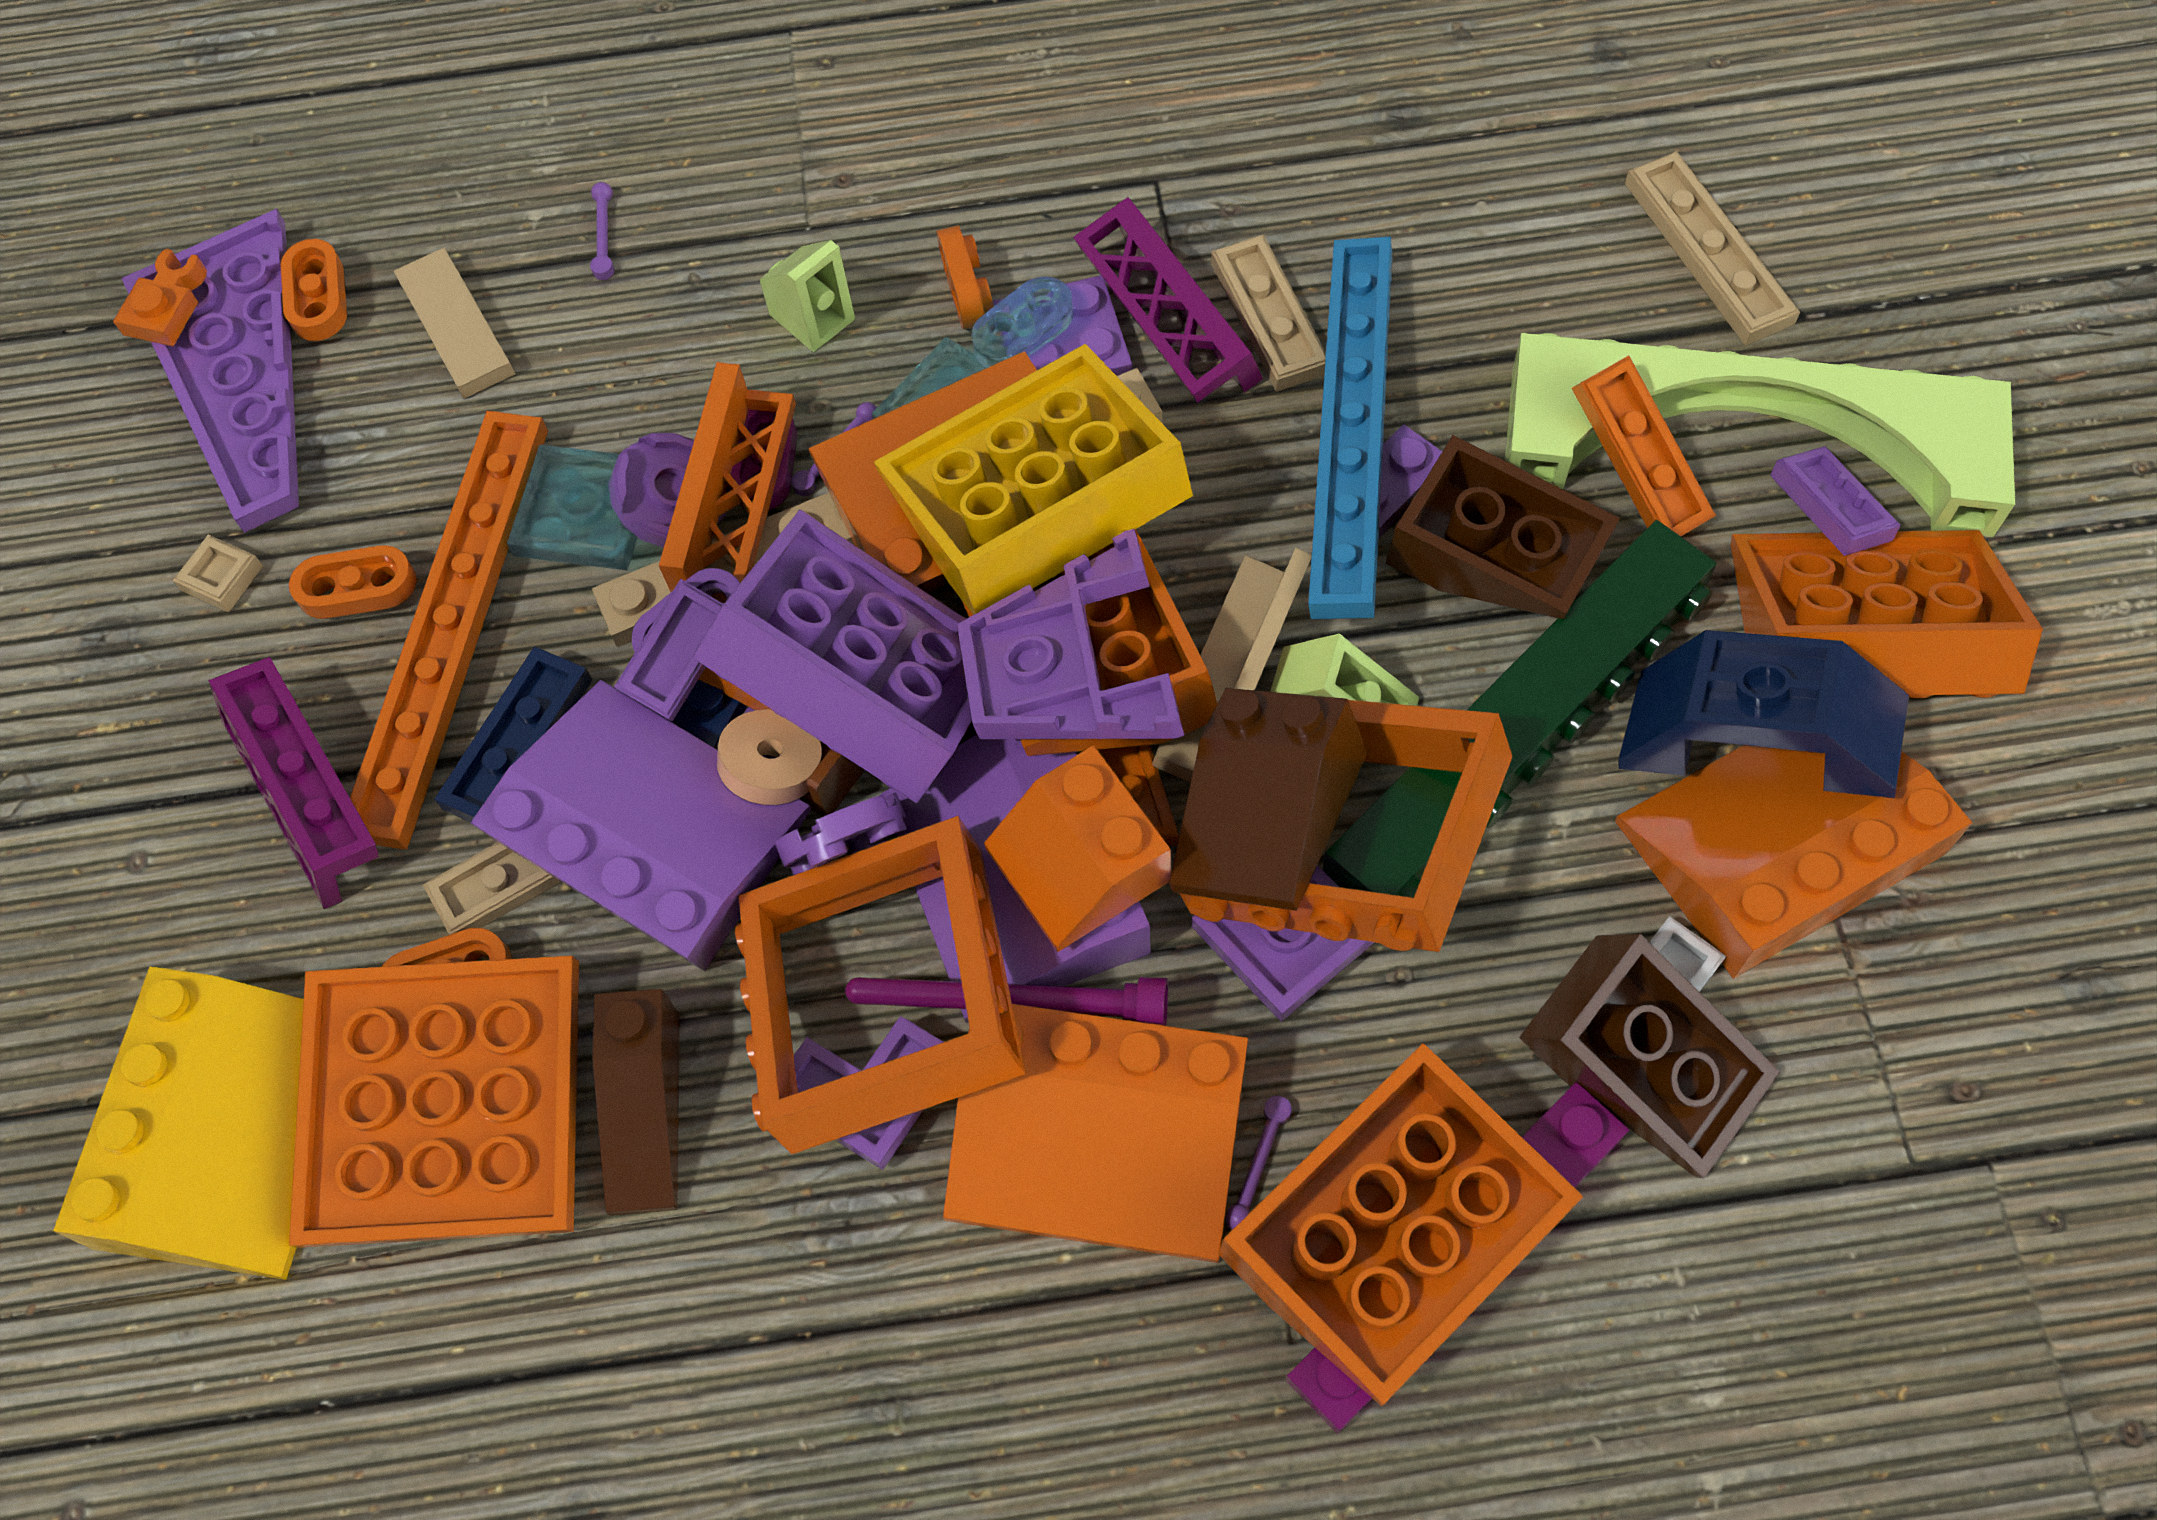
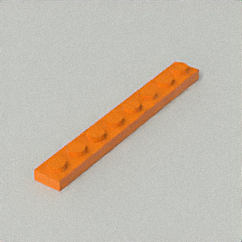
[350,411,548,850]

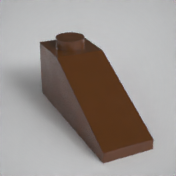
[592,988,680,1216]

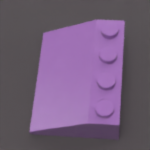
[693,509,972,803]
[471,680,812,971]
[880,734,1151,1023]

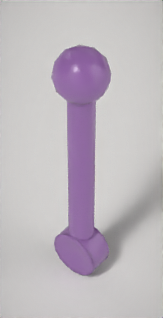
[590,182,615,280]
[791,402,879,496]
[1225,1096,1292,1230]

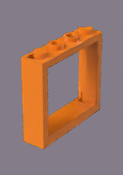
[1171,700,1513,952]
[735,816,1025,1154]

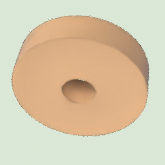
[717,709,822,805]

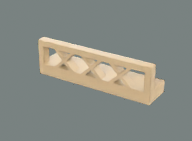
[1152,548,1312,783]

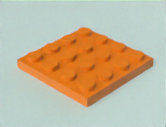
[289,955,579,1248]

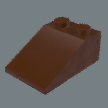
[1385,435,1620,619]
[1169,688,1367,911]
[1519,934,1780,1179]

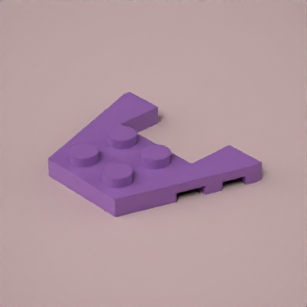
[957,529,1184,739]

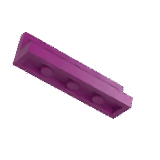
[1073,197,1263,403]
[208,657,379,909]

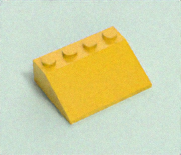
[874,343,1193,615]
[53,966,304,1280]

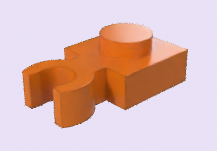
[113,249,207,347]

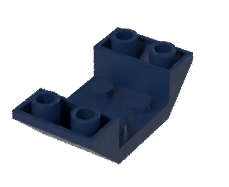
[1618,630,1909,798]

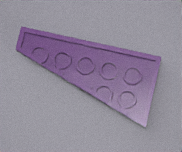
[121,209,299,533]

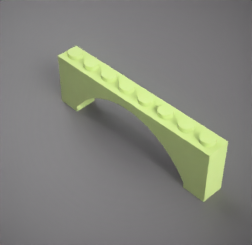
[1505,333,2015,537]

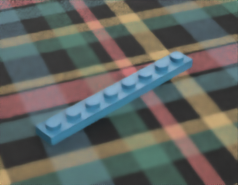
[1308,237,1392,619]

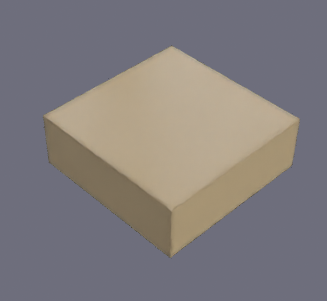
[173,535,263,613]

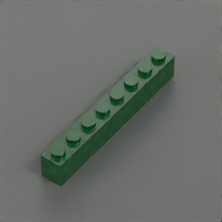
[1322,519,1717,898]

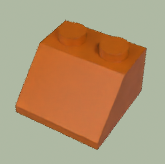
[984,745,1171,952]

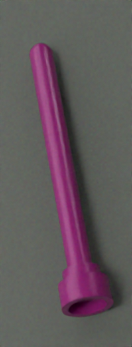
[845,977,1168,1026]

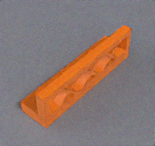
[659,362,796,603]

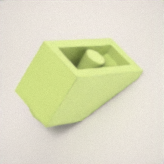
[759,240,855,353]
[1270,634,1419,706]

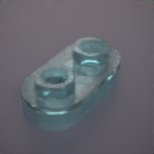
[971,277,1073,368]

